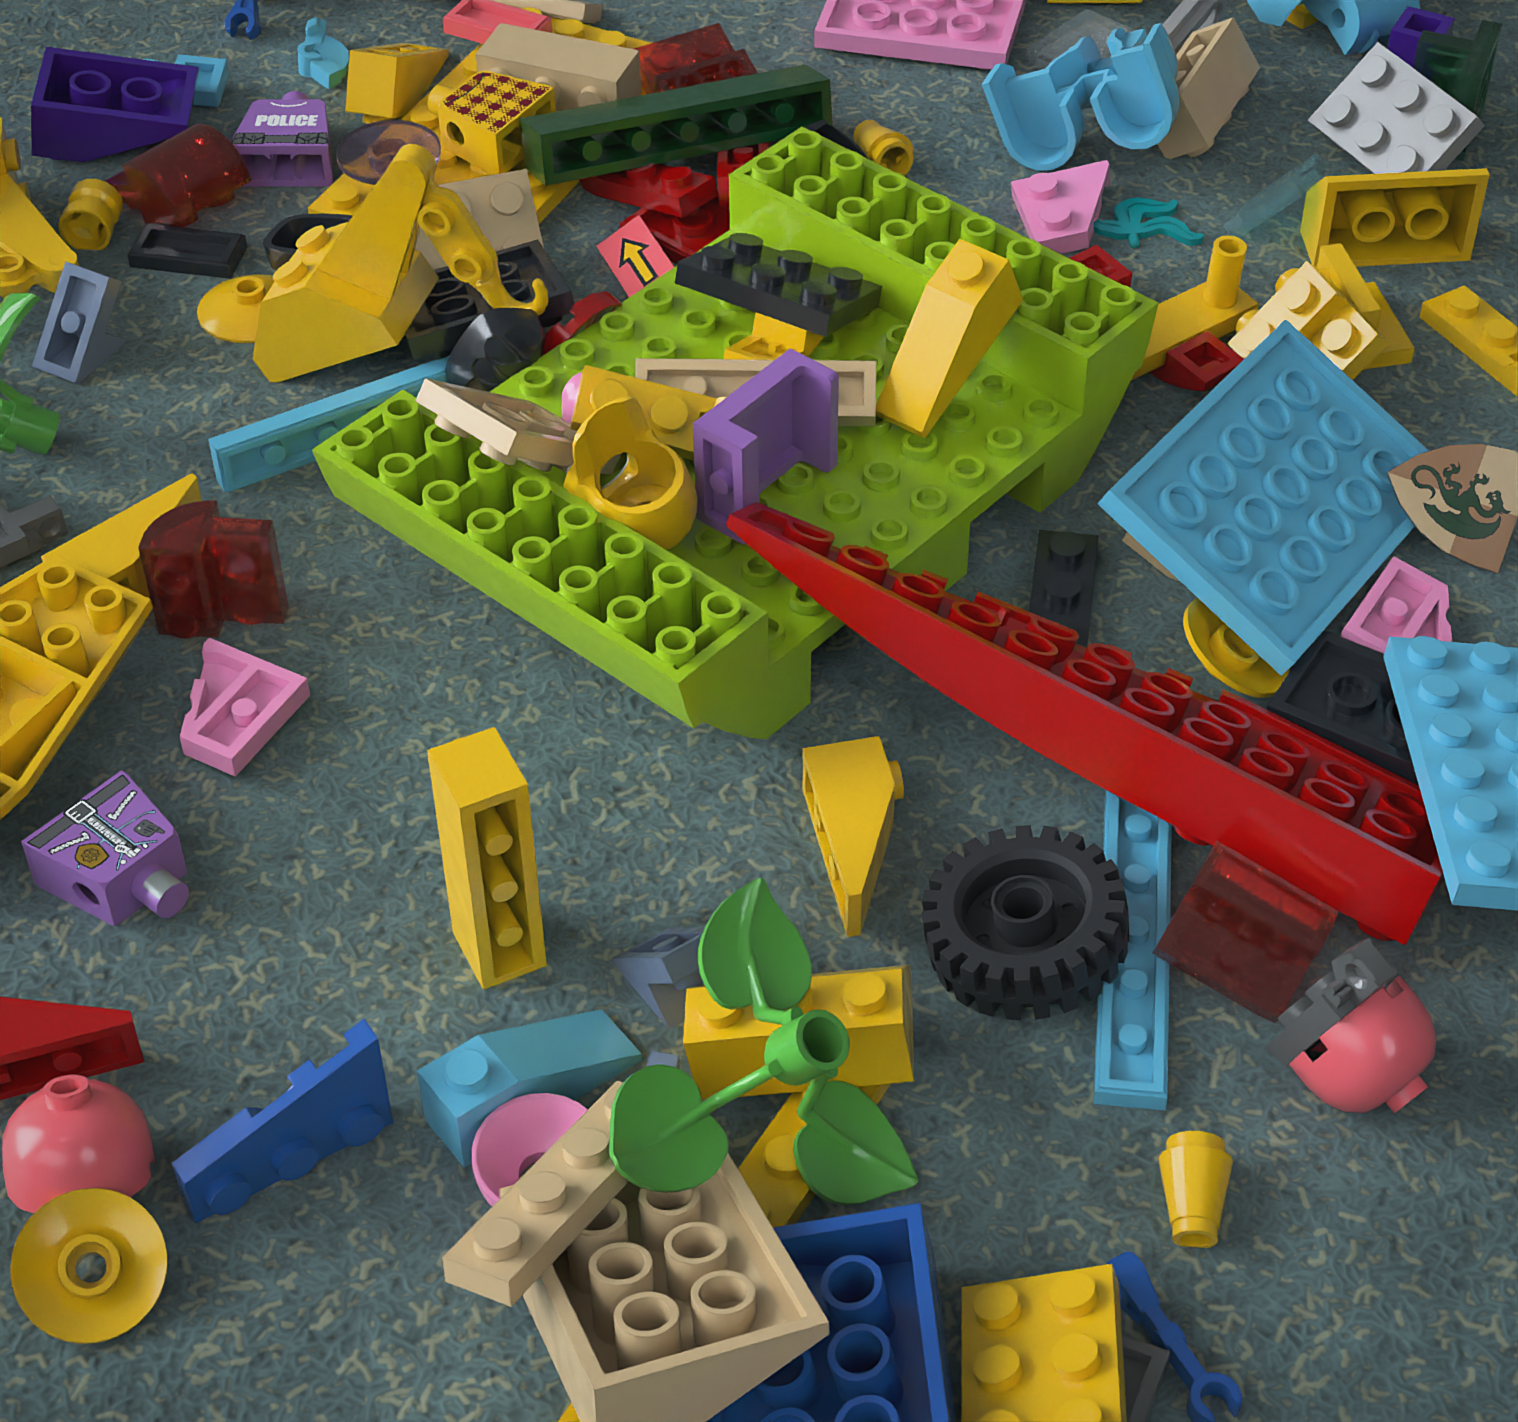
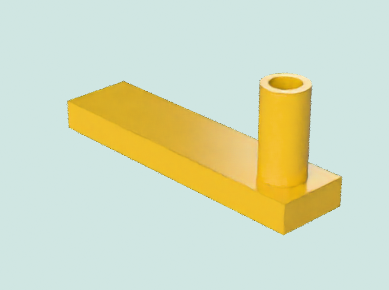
[1131,235,1259,381]

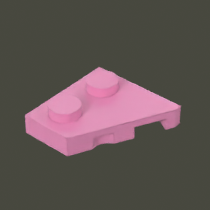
[1011,160,1110,254]
[1340,556,1452,654]
[180,638,310,777]

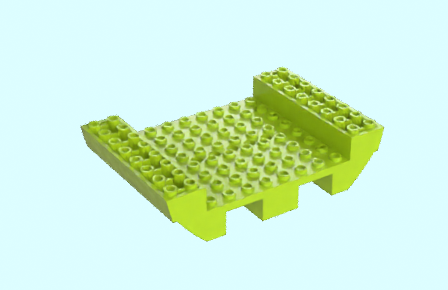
[312,127,1159,739]

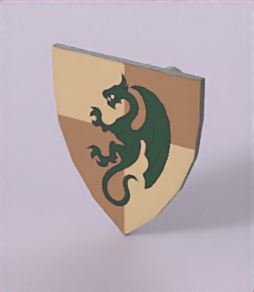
[1386,444,1518,573]

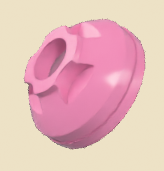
[472,1093,588,1206]

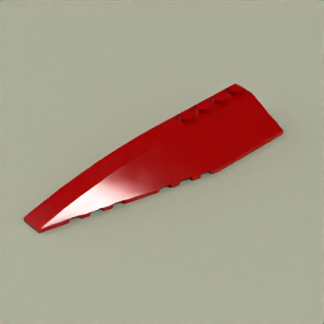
[726,502,1445,945]

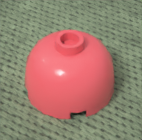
[1289,976,1437,1114]
[3,1075,155,1214]

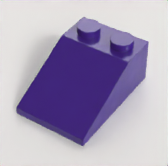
[31,47,199,162]

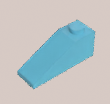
[417,1009,642,1167]

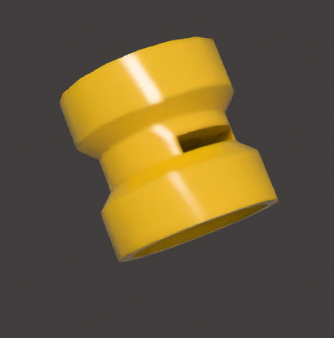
[58,179,123,250]

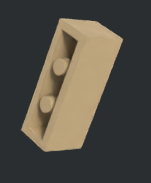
[1157,17,1260,159]
[476,23,641,111]

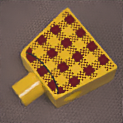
[427,70,556,175]

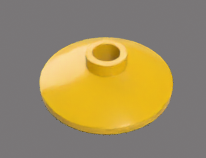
[197,274,275,343]
[1183,597,1290,698]
[10,1188,168,1344]

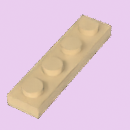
[635,358,876,426]
[442,1081,629,1307]

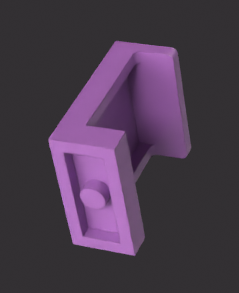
[693,348,839,545]

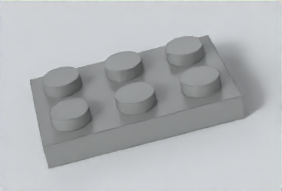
[1308,42,1485,174]

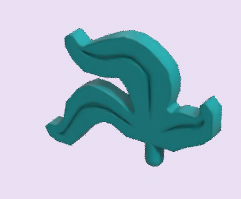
[1093,197,1204,248]

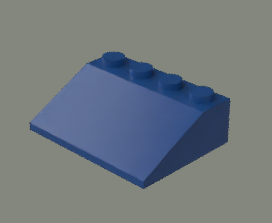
[706,1203,956,1422]

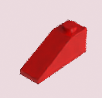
[0,997,144,1100]

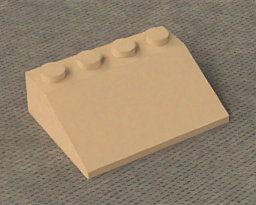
[499,1153,829,1422]

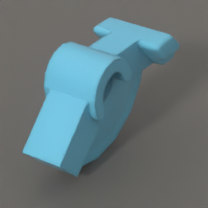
[298,17,349,89]

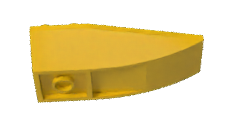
[0,554,153,820]

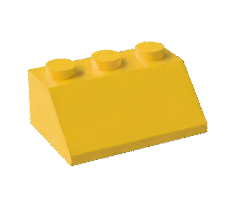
[1300,168,1490,269]
[683,965,914,1100]

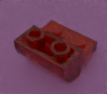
[634,23,758,94]
[105,123,252,227]
[138,500,289,639]
[1152,840,1338,1024]

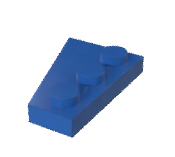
[172,1018,393,1223]

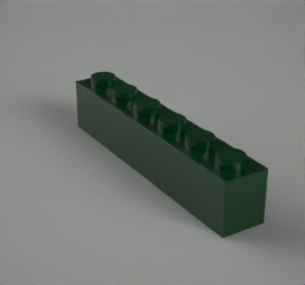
[520,65,833,186]

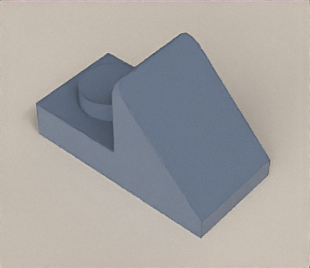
[32,261,127,384]
[612,927,705,1029]

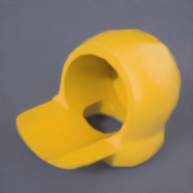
[563,396,698,551]

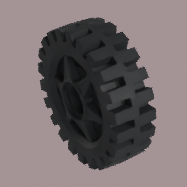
[922,825,1130,1020]

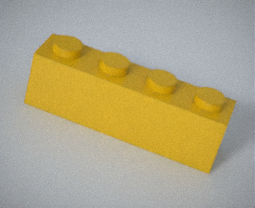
[427,726,547,990]

